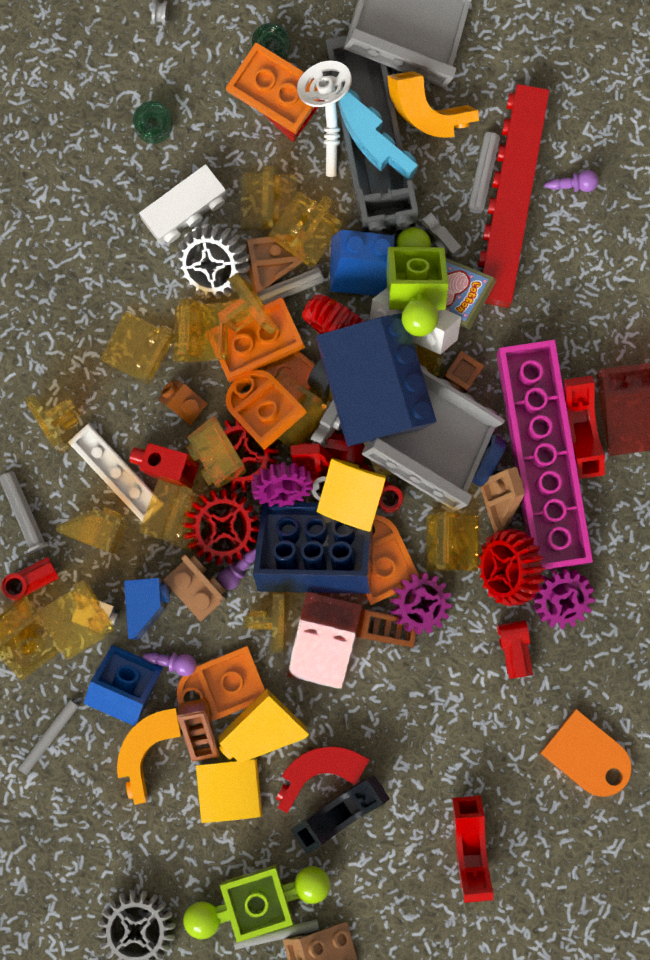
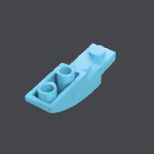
[337,87,418,180]

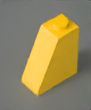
[219,689,309,763]

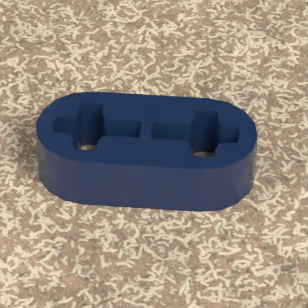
[472,434,507,487]

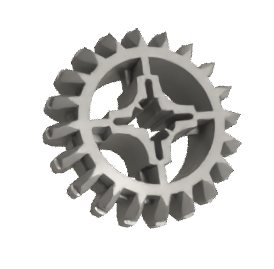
[175,223,251,299]
[97,890,176,960]

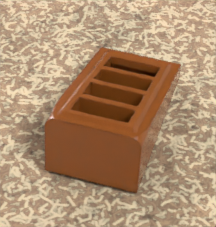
[355,609,419,648]
[177,699,220,762]

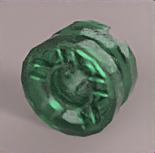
[252,23,290,60]
[133,101,173,144]

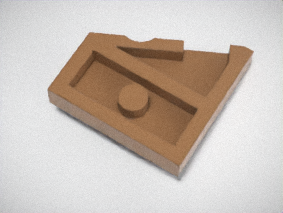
[245,234,305,294]
[480,467,525,533]

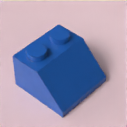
[329,230,394,296]
[124,578,170,640]
[83,645,163,726]

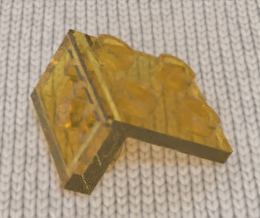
[100,312,175,385]
[38,580,116,660]

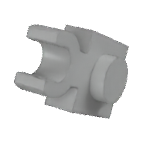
[421,213,461,260]
[311,399,341,447]

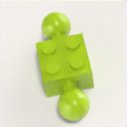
[386,227,448,337]
[183,864,331,943]

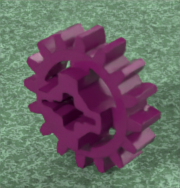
[251,462,313,507]
[533,567,595,629]
[390,572,452,634]

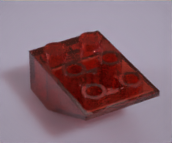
[596,363,650,456]
[287,592,362,689]

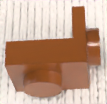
[443,351,484,393]
[158,379,207,425]

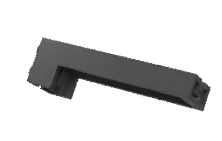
[325,36,418,234]

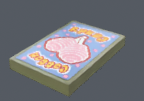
[446,258,497,330]

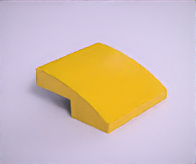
[317,458,386,532]
[196,759,263,823]

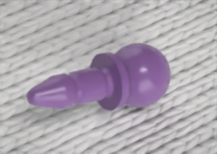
[545,170,599,192]
[218,548,256,590]
[143,652,197,676]

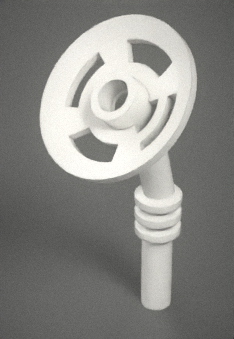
[297,61,352,177]

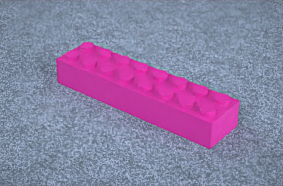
[496,340,593,571]

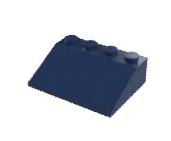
[316,313,437,447]
[253,502,373,594]

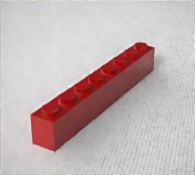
[478,84,549,308]

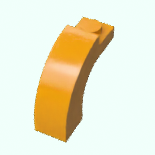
[387,71,479,138]
[117,708,183,805]

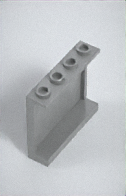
[344,0,472,88]
[362,365,505,511]

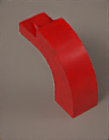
[564,375,605,479]
[276,746,369,813]
[452,795,493,903]

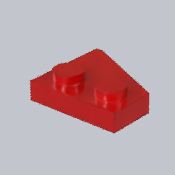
[291,443,336,483]

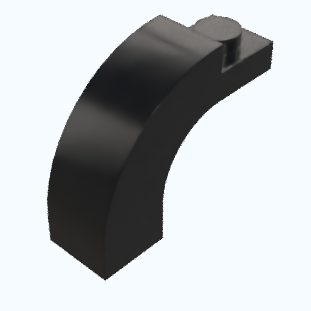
[291,775,390,854]

